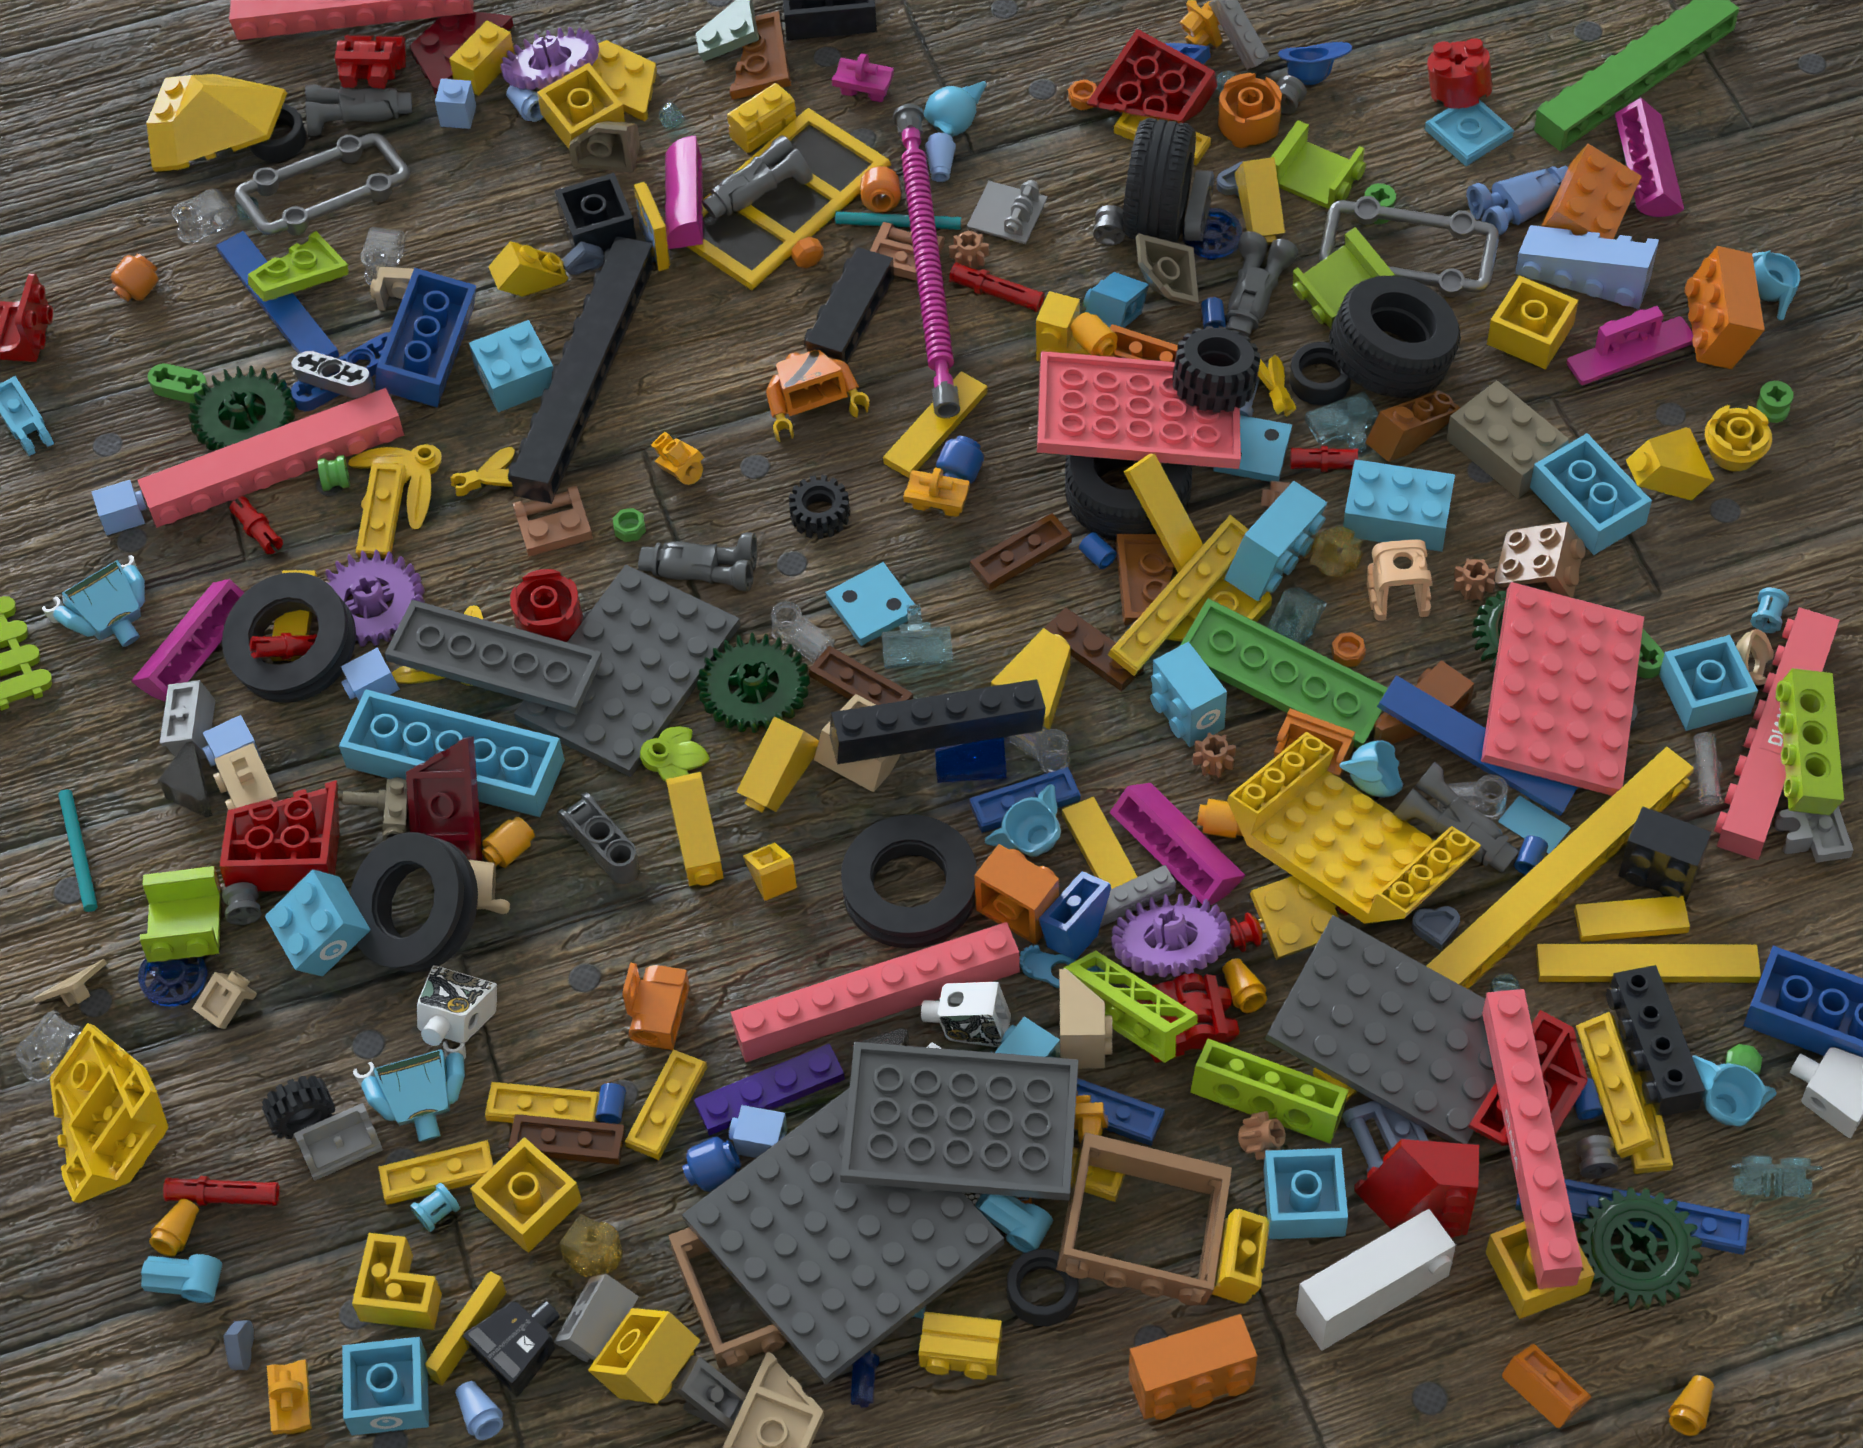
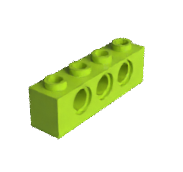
[1776,668,1844,816]
[1190,1039,1349,1144]

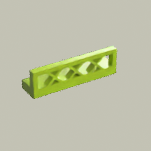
[1064,950,1198,1063]

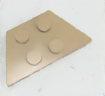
[722,1352,824,1448]

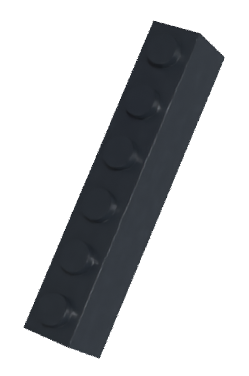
[829,679,1046,765]

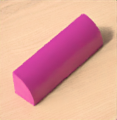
[1615,98,1684,217]
[665,135,703,249]
[131,579,244,701]
[1110,783,1245,905]

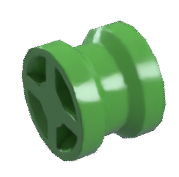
[1364,183,1396,224]
[1756,381,1793,423]
[317,455,350,492]

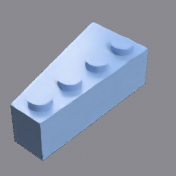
[1515,225,1659,309]

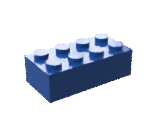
[375,268,476,408]
[1743,946,1863,1057]

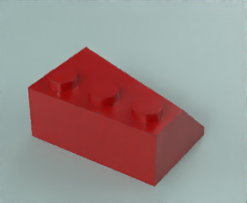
[1087,29,1218,123]
[219,780,340,891]
[1354,1139,1479,1238]

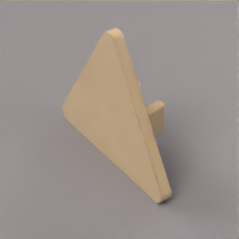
[33,959,107,1007]

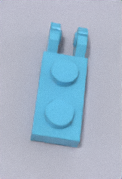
[0,376,54,456]

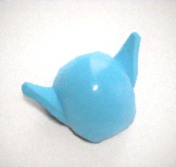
[924,81,986,137]
[1752,251,1800,320]
[1339,740,1403,798]
[985,784,1061,857]
[1692,1055,1776,1127]

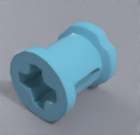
[1751,587,1790,633]
[410,1182,461,1232]

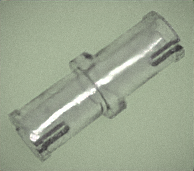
[1693,732,1722,805]

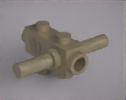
[342,777,409,841]

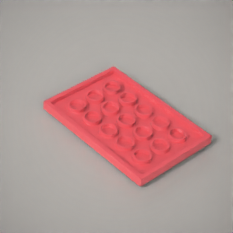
[1037,351,1241,469]
[1481,582,1644,796]

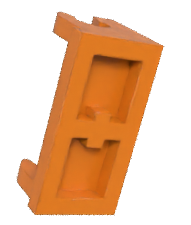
[1274,708,1355,777]

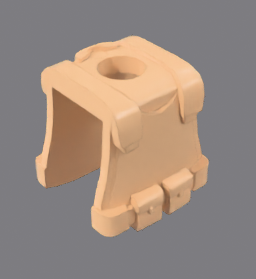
[1367,539,1432,621]

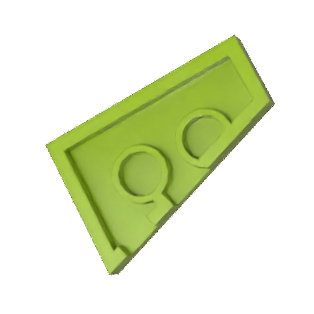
[248,231,348,302]

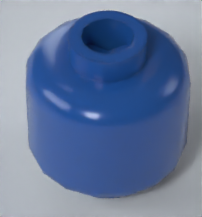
[936,436,984,484]
[683,1137,741,1192]

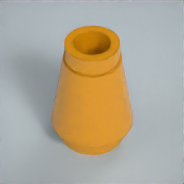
[1222,958,1267,1013]
[149,1199,199,1257]
[1669,1375,1714,1436]

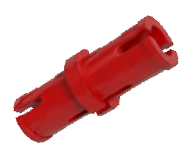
[1290,446,1358,472]
[229,496,283,555]
[250,633,317,660]

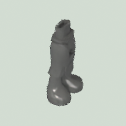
[305,84,412,137]
[702,135,813,219]
[1226,231,1298,338]
[638,532,757,591]
[1393,762,1519,873]

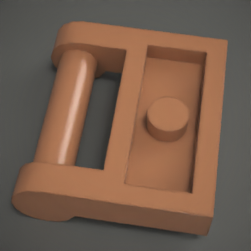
[870,222,945,281]
[512,485,593,557]

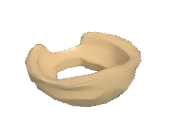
[1736,629,1774,686]

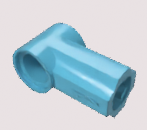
[975,1194,1053,1253]
[141,1254,222,1303]

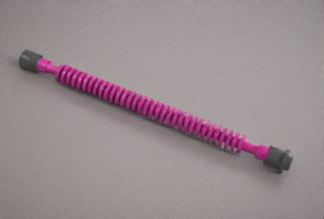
[893,104,960,418]

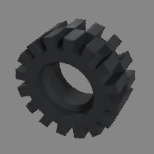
[789,475,850,539]
[262,1075,335,1139]

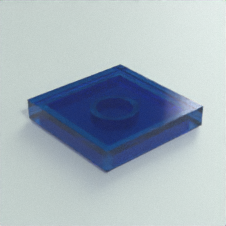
[935,737,1007,783]

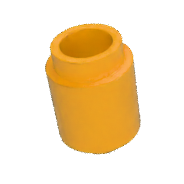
[1071,312,1118,357]
[1197,798,1243,839]
[482,817,535,868]

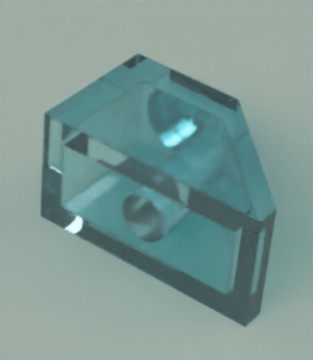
[1267,587,1327,645]

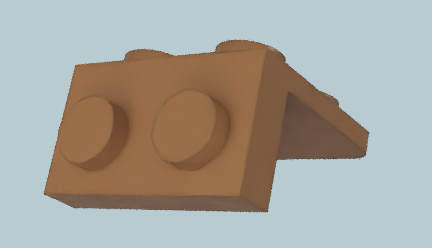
[1495,522,1585,598]

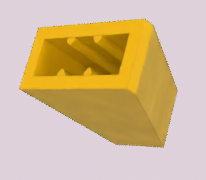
[1235,157,1285,245]
[1626,427,1715,501]
[991,628,1070,737]
[736,717,819,813]
[666,772,724,886]

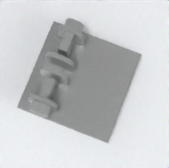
[967,180,1048,244]

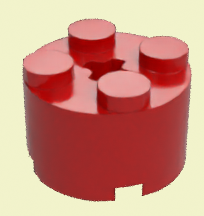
[1427,38,1493,109]
[510,569,583,642]

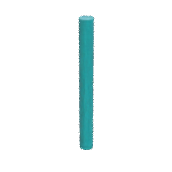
[835,212,962,230]
[58,789,98,912]

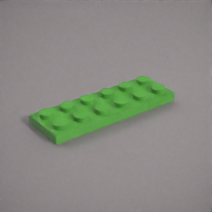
[1180,598,1388,748]

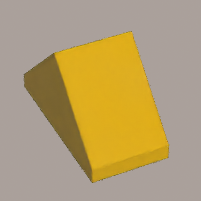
[743,842,797,901]

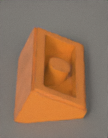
[1502,1343,1592,1428]

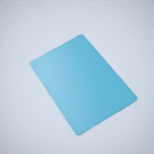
[1498,796,1571,854]

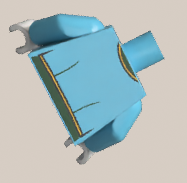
[42,555,145,647]
[353,1040,466,1142]

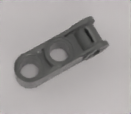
[557,792,640,884]

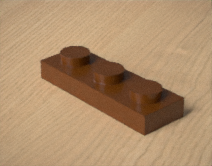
[970,513,1072,591]
[1044,607,1144,692]
[809,646,913,705]
[508,1114,626,1165]

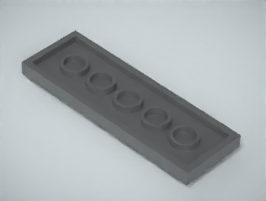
[385,600,603,715]

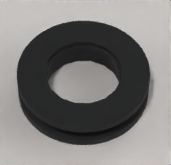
[222,572,356,703]
[841,815,977,948]
[350,832,478,973]

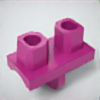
[832,53,894,102]

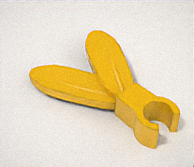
[1258,355,1296,417]
[450,447,515,496]

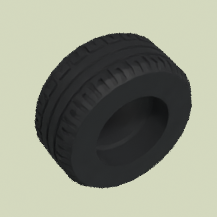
[1122,118,1196,242]
[1329,276,1461,398]
[1065,455,1192,541]

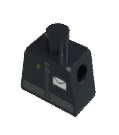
[463,1300,560,1397]

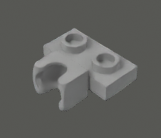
[1775,806,1853,863]

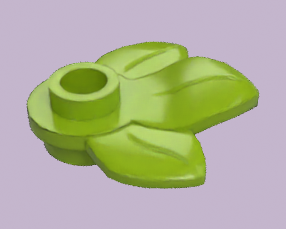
[640,726,710,782]

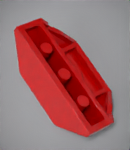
[1469,1010,1588,1146]

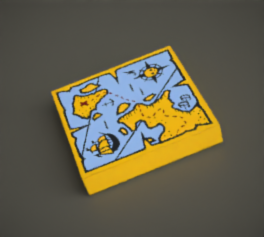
[634,182,670,271]

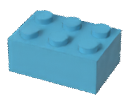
[1530,433,1652,555]
[1342,459,1455,552]
[1224,481,1328,601]

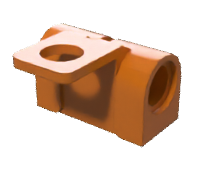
[623,963,690,1050]

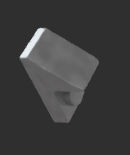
[673,1356,747,1432]

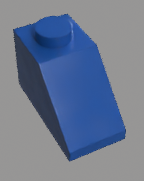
[1039,871,1111,960]

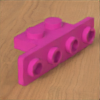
[1567,306,1693,385]

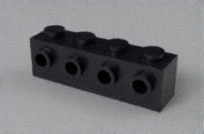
[804,247,894,365]
[1606,965,1705,1116]

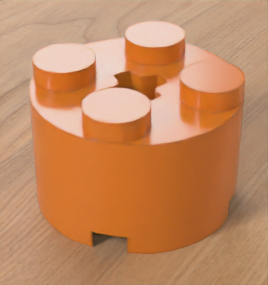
[1218,73,1282,148]

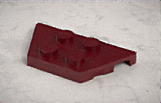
[409,12,514,95]
[406,737,483,862]

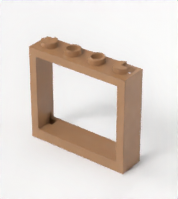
[1056,1132,1232,1306]
[668,1227,788,1369]

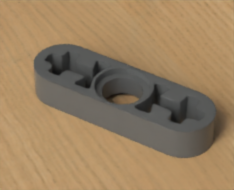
[1184,170,1214,241]
[291,351,374,398]

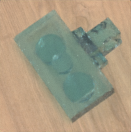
[1305,391,1379,453]
[882,604,953,669]

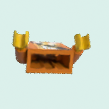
[766,350,870,442]

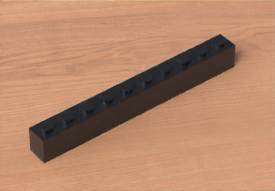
[508,236,655,504]

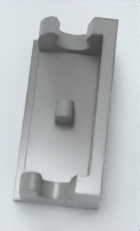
[160,680,216,759]
[294,1103,383,1181]
[554,1274,639,1362]

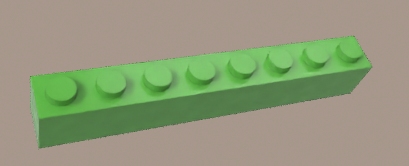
[1534,0,1739,152]

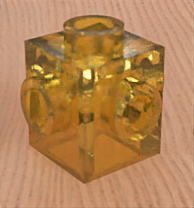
[1309,525,1363,577]
[559,1214,623,1277]

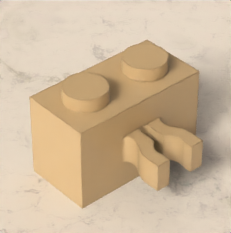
[213,743,279,810]

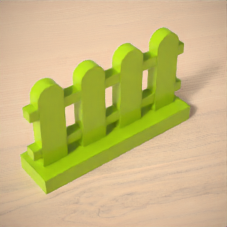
[0,596,52,711]

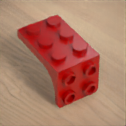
[0,274,53,362]

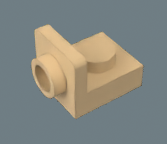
[370,267,414,311]
[192,971,257,1029]

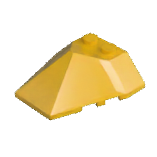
[146,74,287,172]
[50,1023,169,1203]

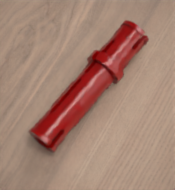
[949,262,1045,312]
[163,1176,280,1206]

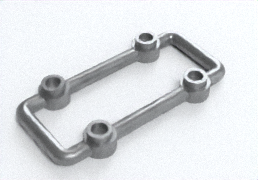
[235,133,410,235]
[1319,196,1499,297]

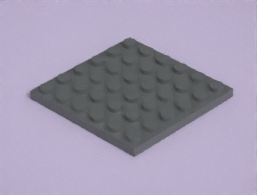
[682,1088,1004,1385]

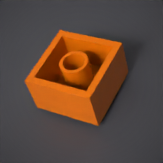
[974,844,1059,945]

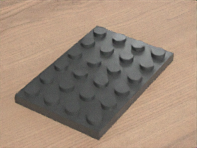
[514,565,741,777]
[1265,915,1496,1144]
[840,1042,1078,1201]

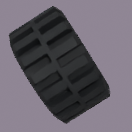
[1172,326,1261,413]

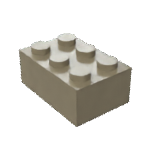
[1447,380,1569,499]

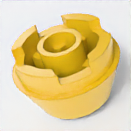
[1705,405,1772,471]

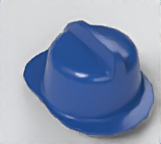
[1278,42,1352,85]

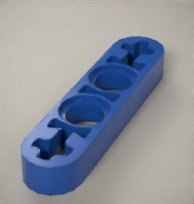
[291,332,390,411]

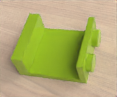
[1271,120,1366,209]
[1292,227,1395,329]
[140,866,222,963]

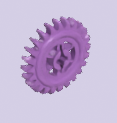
[501,27,600,90]
[317,549,425,647]
[1111,894,1231,977]

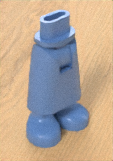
[1466,166,1568,236]

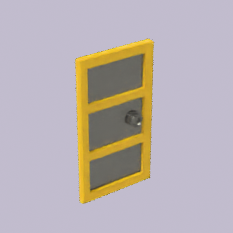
[687,108,891,290]

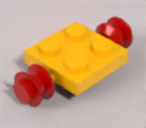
[1230,876,1349,960]

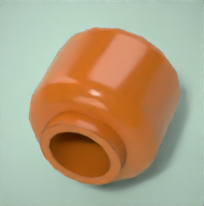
[860,166,901,213]
[110,253,158,302]

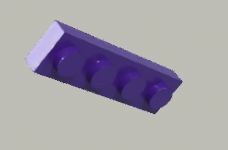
[694,1043,845,1136]

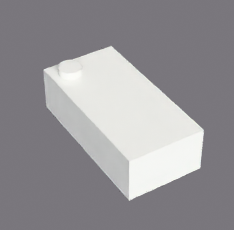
[1296,1209,1456,1351]

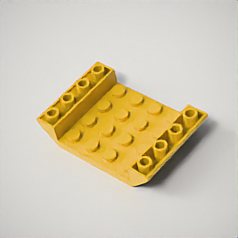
[1227,732,1481,924]

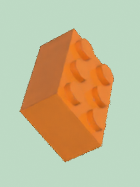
[1541,144,1642,239]
[1685,246,1765,369]
[1129,1314,1257,1420]

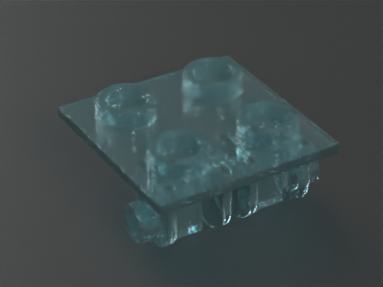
[1731,1156,1822,1198]

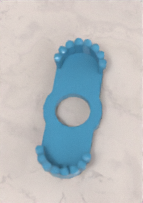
[1019,945,1104,988]

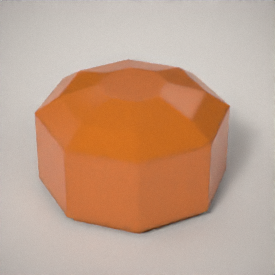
[1068,79,1097,111]
[791,237,824,269]
[1331,632,1366,667]

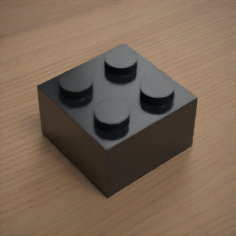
[554,173,637,252]
[1618,806,1712,902]

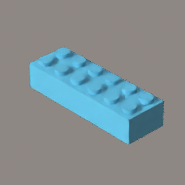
[339,689,565,817]

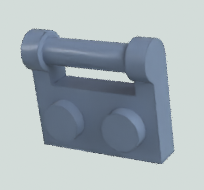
[1342,1101,1428,1173]

